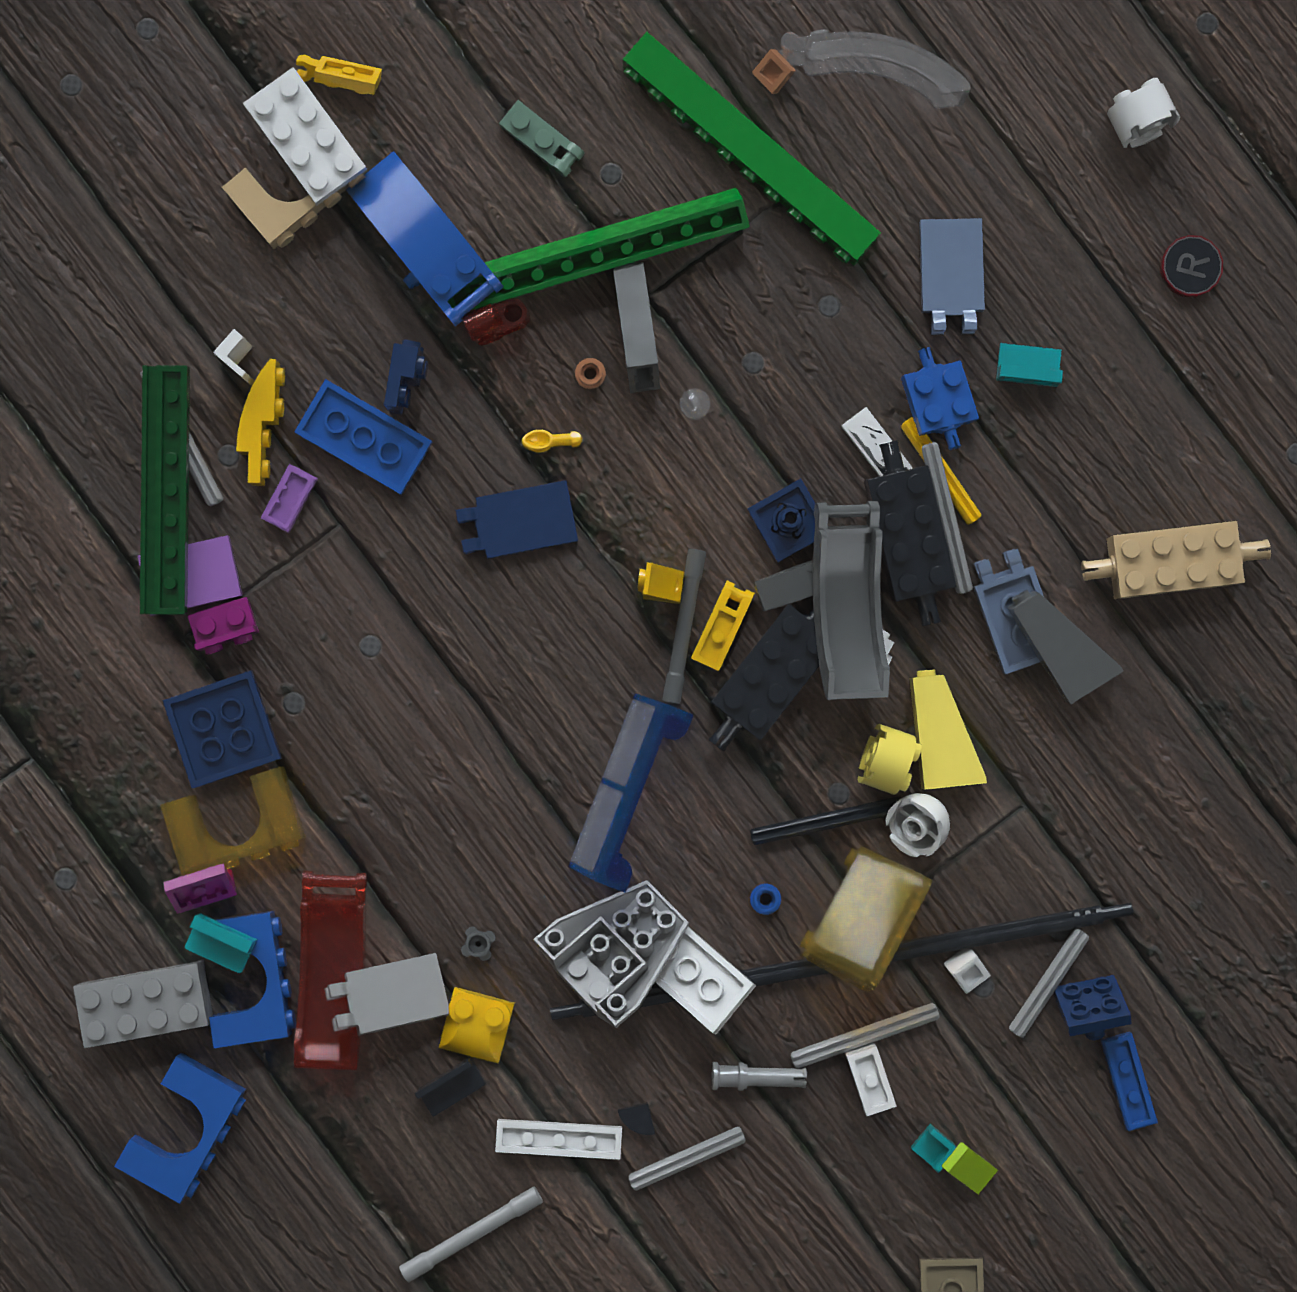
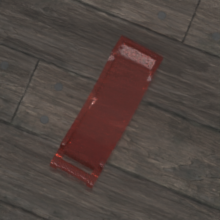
[294,871,367,1070]

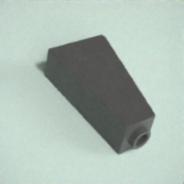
[613,262,660,393]
[1007,590,1124,704]

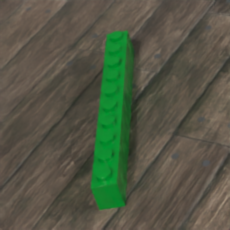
[622,32,881,266]
[448,188,750,310]

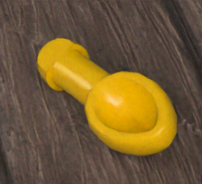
[521,430,583,453]

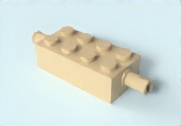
[1081,521,1271,599]

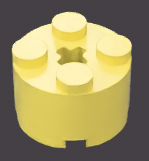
[858,724,922,795]

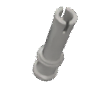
[711,1062,807,1091]

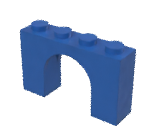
[209,911,296,1048]
[114,1053,246,1204]

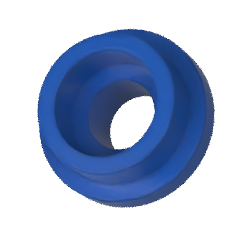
[750,883,781,915]

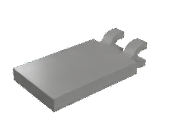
[324,953,449,1036]

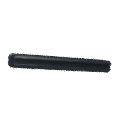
[750,797,900,845]

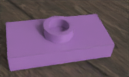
[261,464,318,533]

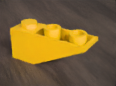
[637,562,684,604]

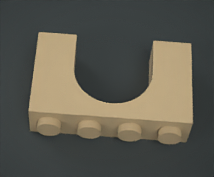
[222,163,368,249]

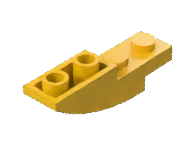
[236,359,285,486]

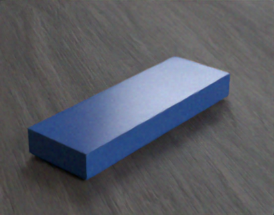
[1100,1032,1158,1131]

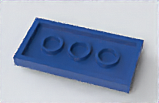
[294,379,433,495]

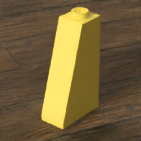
[910,669,987,790]

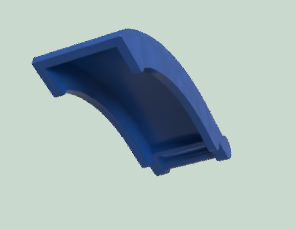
[346,151,504,327]

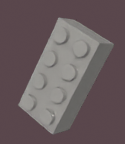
[73,960,213,1048]

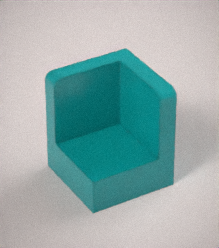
[911,1123,957,1173]

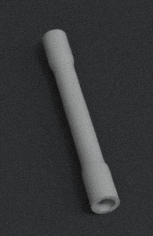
[399,1186,543,1283]

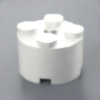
[1107,78,1180,148]

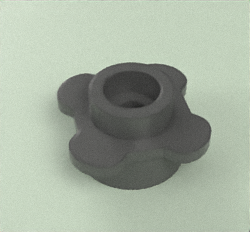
[461,926,496,961]

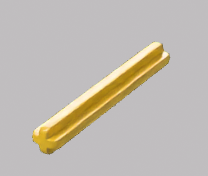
[901,417,981,525]

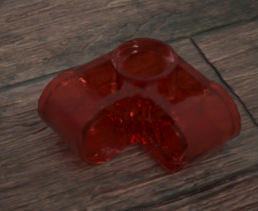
[462,298,530,346]

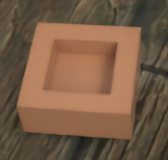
[752,49,796,94]

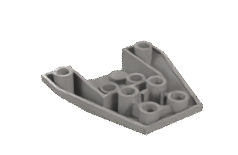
[533,880,689,1028]

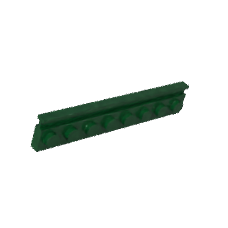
[140,365,190,615]

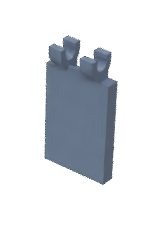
[919,218,985,335]
[973,549,1044,675]

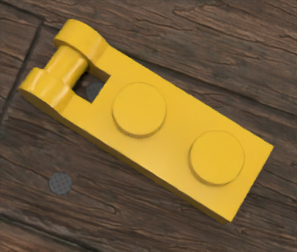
[691,580,755,672]

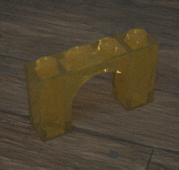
[160,767,306,876]

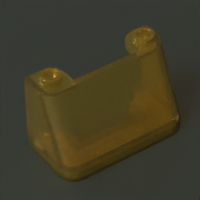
[800,846,932,992]

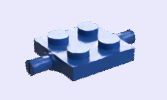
[901,347,979,450]

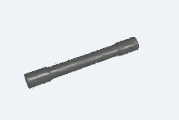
[662,549,706,704]

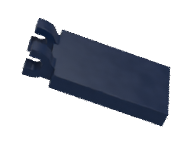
[455,480,578,559]

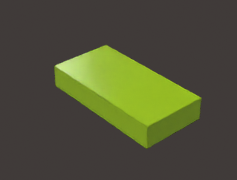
[942,1142,998,1194]

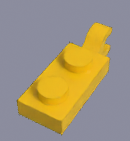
[296,55,382,95]

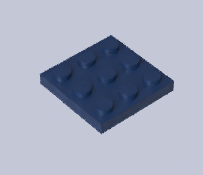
[162,671,282,789]

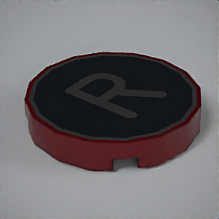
[1160,235,1223,298]

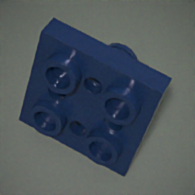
[747,478,815,563]
[1054,975,1132,1040]

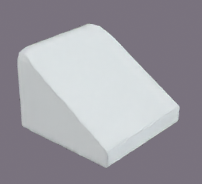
[944,948,991,994]

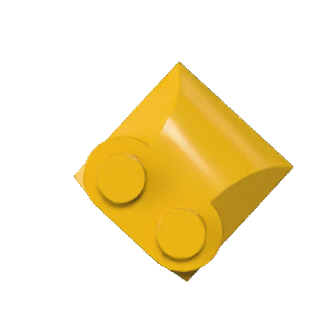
[439,987,515,1064]

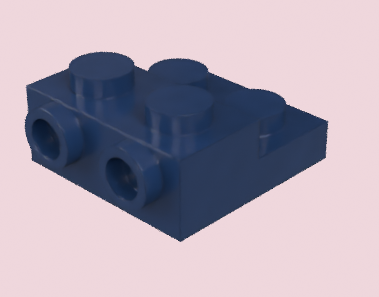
[384,340,428,415]

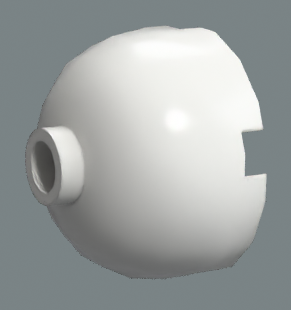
[885,793,950,857]

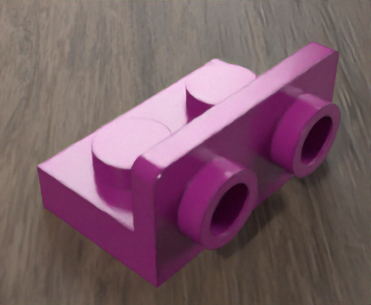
[188,597,259,655]
[164,863,237,914]

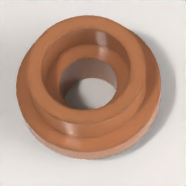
[575,358,606,389]

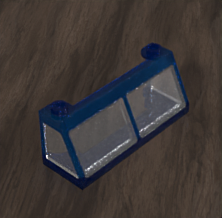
[568,693,694,893]

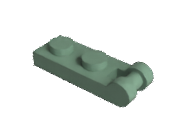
[499,100,585,178]

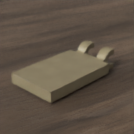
[919,1258,984,1292]

